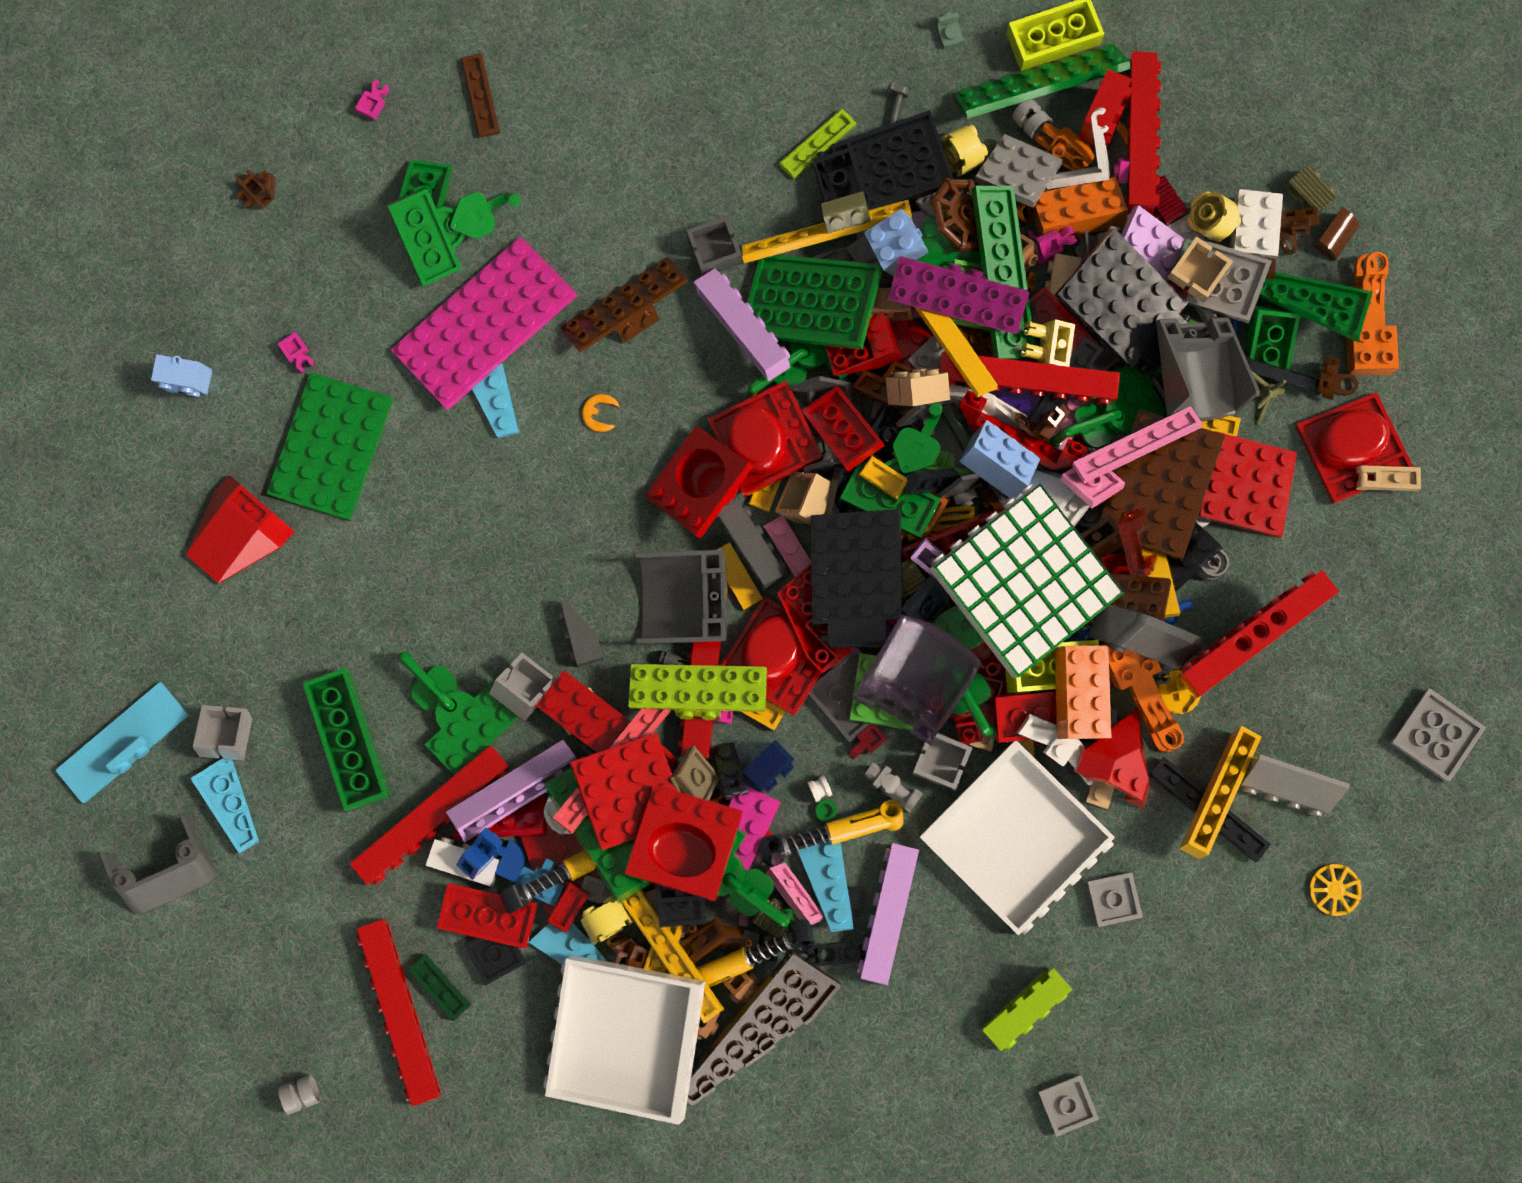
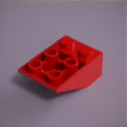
[825,312,902,376]

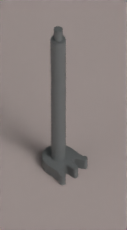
[887,83,909,125]

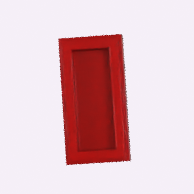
[547,881,590,933]

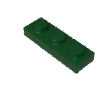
[408,954,472,1021]

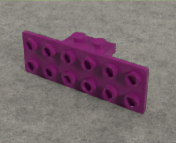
[888,256,1029,334]

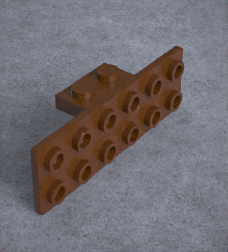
[561,257,688,352]
[1086,573,1171,626]

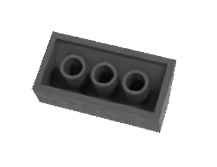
[716,501,788,592]

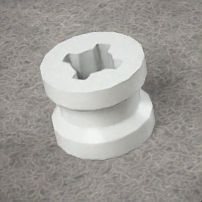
[807,775,832,802]

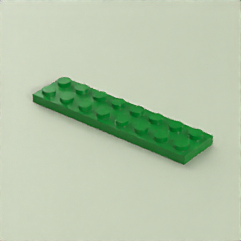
[953,44,1130,119]
[971,186,1035,360]

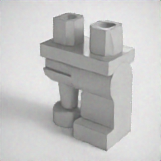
[865,762,923,813]

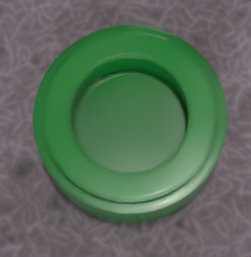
[814,800,837,823]

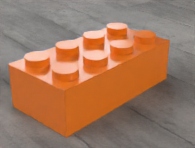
[1033,176,1128,237]
[1055,646,1111,739]

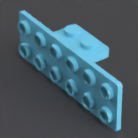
[56,682,189,803]

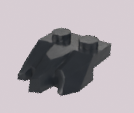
[656,884,706,928]

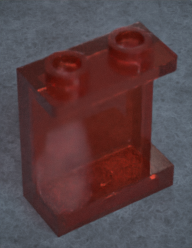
[1117,507,1158,577]

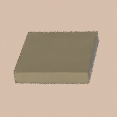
[672,746,721,801]

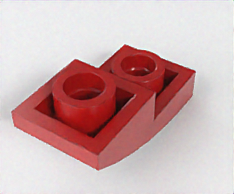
[955,711,983,744]

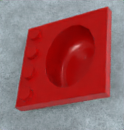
[708,380,824,497]
[1295,392,1414,505]
[644,426,753,539]
[721,596,822,717]
[625,784,743,902]

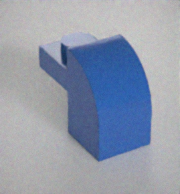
[456,828,503,880]
[495,840,526,882]

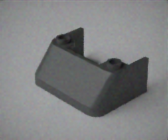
[792,376,870,474]
[896,399,985,498]
[1088,605,1205,672]
[100,816,216,914]

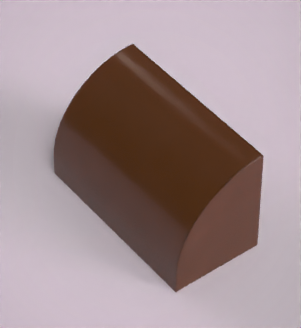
[1314,207,1359,261]

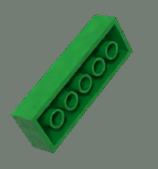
[303,668,392,812]
[545,768,652,904]

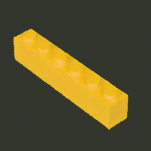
[1179,726,1262,860]

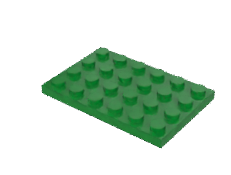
[747,255,883,350]
[266,372,394,521]

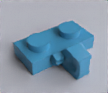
[516,858,566,907]

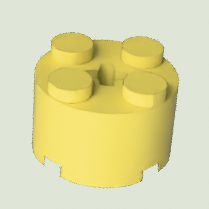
[940,125,988,176]
[1187,191,1241,242]
[580,896,633,945]

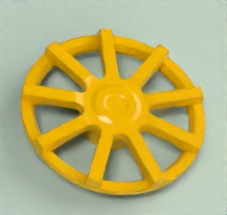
[1310,864,1361,916]

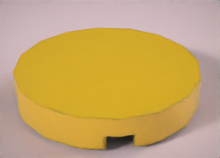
[1157,670,1201,714]

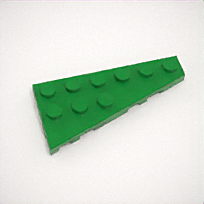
[1259,272,1373,342]

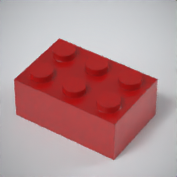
[1079,69,1133,151]

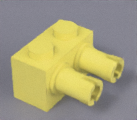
[1021,320,1075,367]

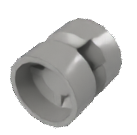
[1012,99,1053,140]
[1196,550,1229,581]
[278,1074,321,1115]

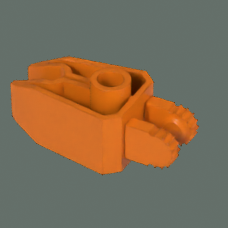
[1035,123,1094,170]

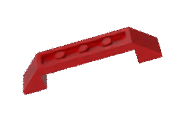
[960,390,1089,470]

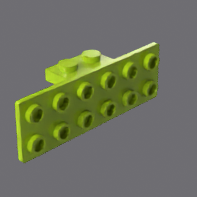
[629,664,767,720]

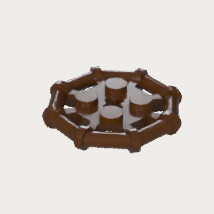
[930,177,980,252]

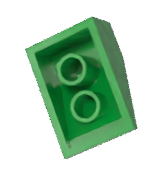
[398,159,453,207]
[917,215,981,267]
[1245,306,1301,377]

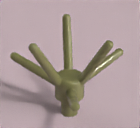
[1251,371,1286,425]

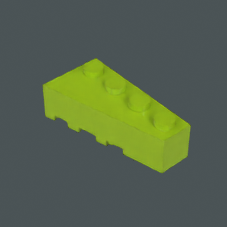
[981,967,1073,1051]

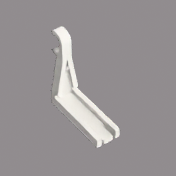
[1047,108,1110,189]

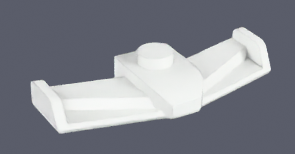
[949,385,1027,431]
[1016,714,1093,786]

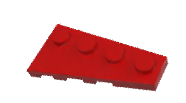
[453,793,548,841]

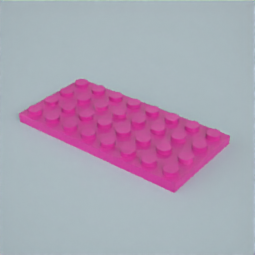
[391,236,578,411]

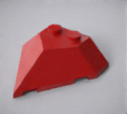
[1074,707,1150,808]

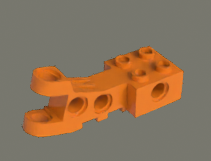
[1346,252,1399,375]
[1099,642,1184,753]

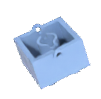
[864,209,929,275]
[151,354,212,397]

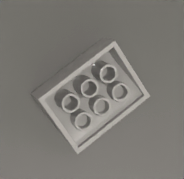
[1240,754,1350,817]

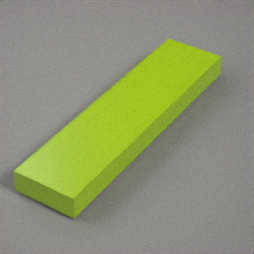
[779,109,857,180]

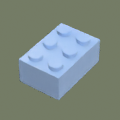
[959,420,1040,499]

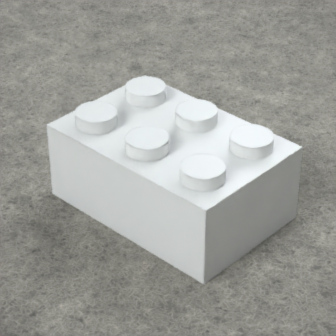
[1230,189,1283,259]

